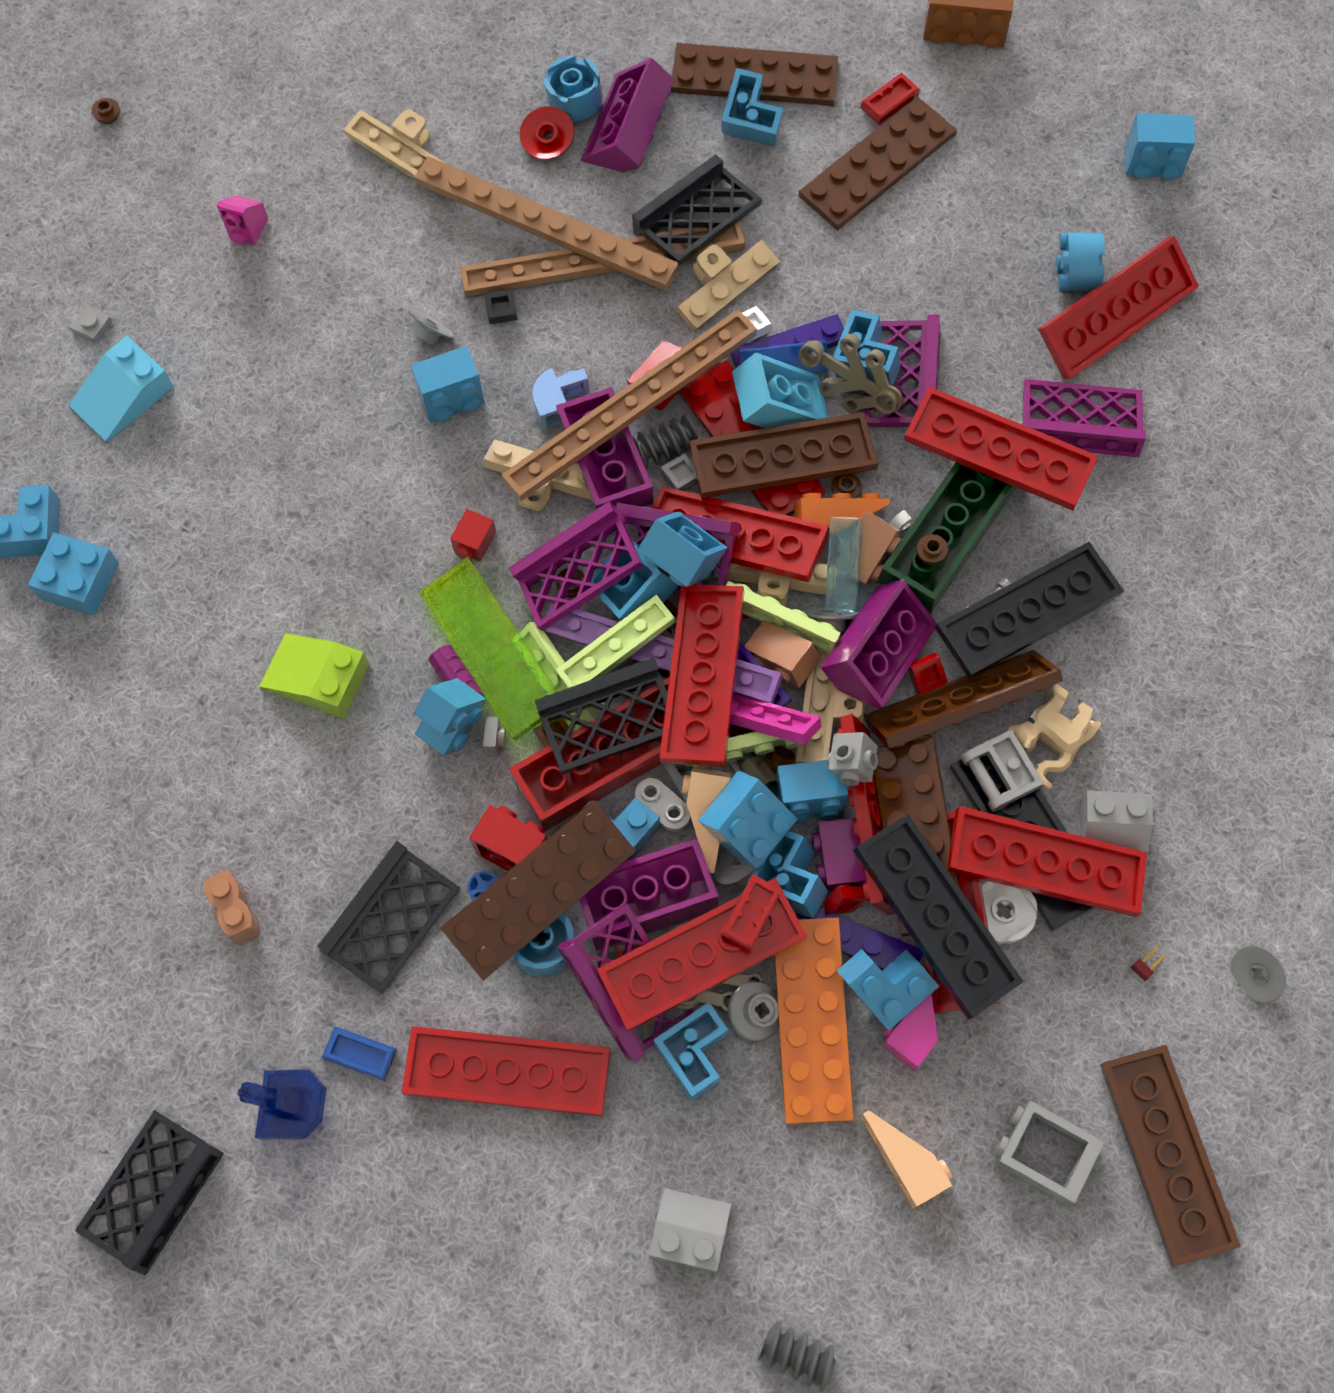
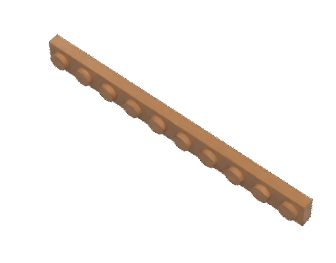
[414,156,679,291]
[460,221,745,297]
[501,309,757,501]

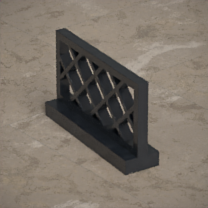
[632,154,762,266]
[534,657,667,775]
[317,841,460,994]
[75,1110,224,1275]

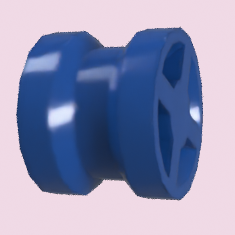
[468,871,498,901]

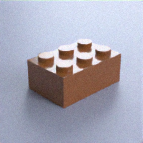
[923,0,1013,48]

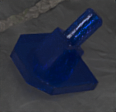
[237,1069,327,1140]

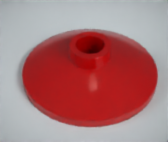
[519,106,574,160]

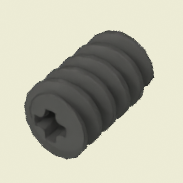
[632,414,698,469]
[757,1321,836,1393]

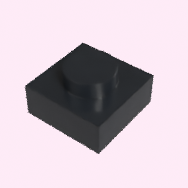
[484,289,518,325]

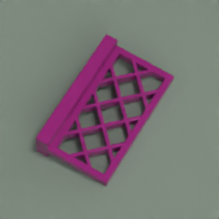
[864,314,941,427]
[1022,379,1146,457]
[509,502,644,631]
[612,503,741,589]
[556,903,694,1063]

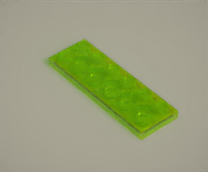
[419,556,558,740]

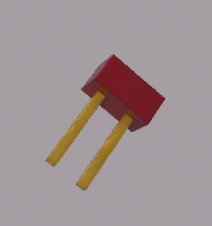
[1130,947,1166,981]

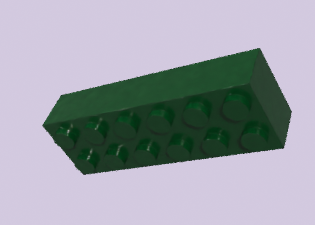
[879,462,1017,614]

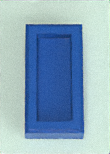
[322,1026,397,1081]

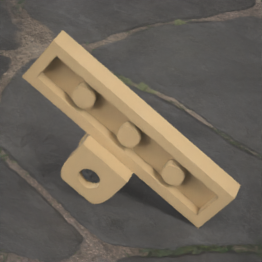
[344,109,445,179]
[676,240,780,331]
[483,439,593,511]
[714,561,839,607]
[796,647,865,764]

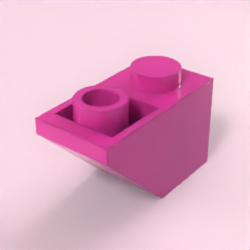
[216,195,268,245]
[883,994,938,1072]

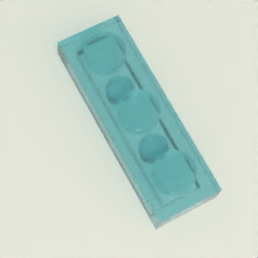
[825,517,863,612]

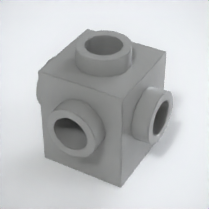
[827,732,878,786]

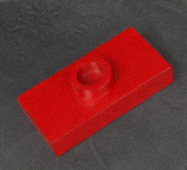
[860,72,920,125]
[721,874,782,951]

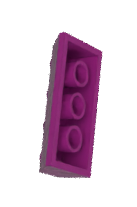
[581,57,674,172]
[556,387,653,509]
[820,579,937,709]
[579,838,719,951]

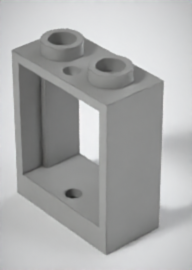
[994,1100,1105,1206]

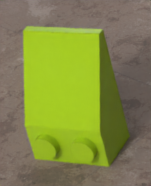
[259,633,369,719]

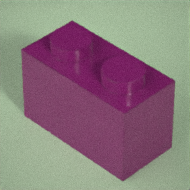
[812,818,867,892]

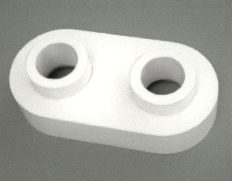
[635,778,690,832]

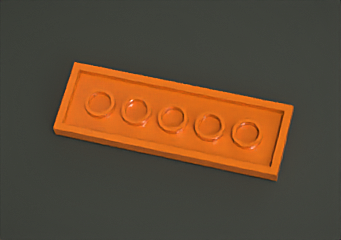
[775,918,853,1124]

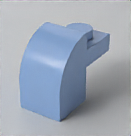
[533,368,589,429]

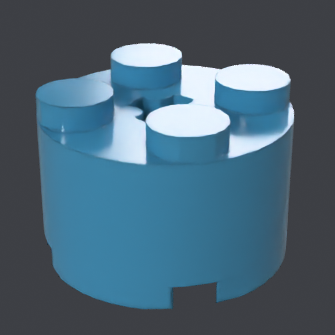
[544,56,603,125]
[1056,232,1105,292]
[513,913,575,977]

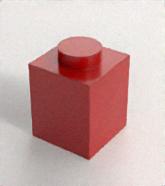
[450,509,496,562]

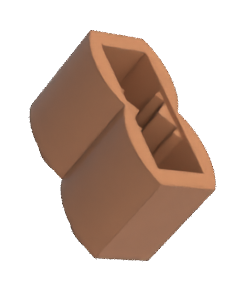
[204,870,260,945]

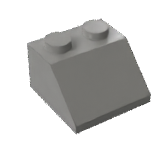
[1080,790,1153,862]
[648,1188,731,1274]

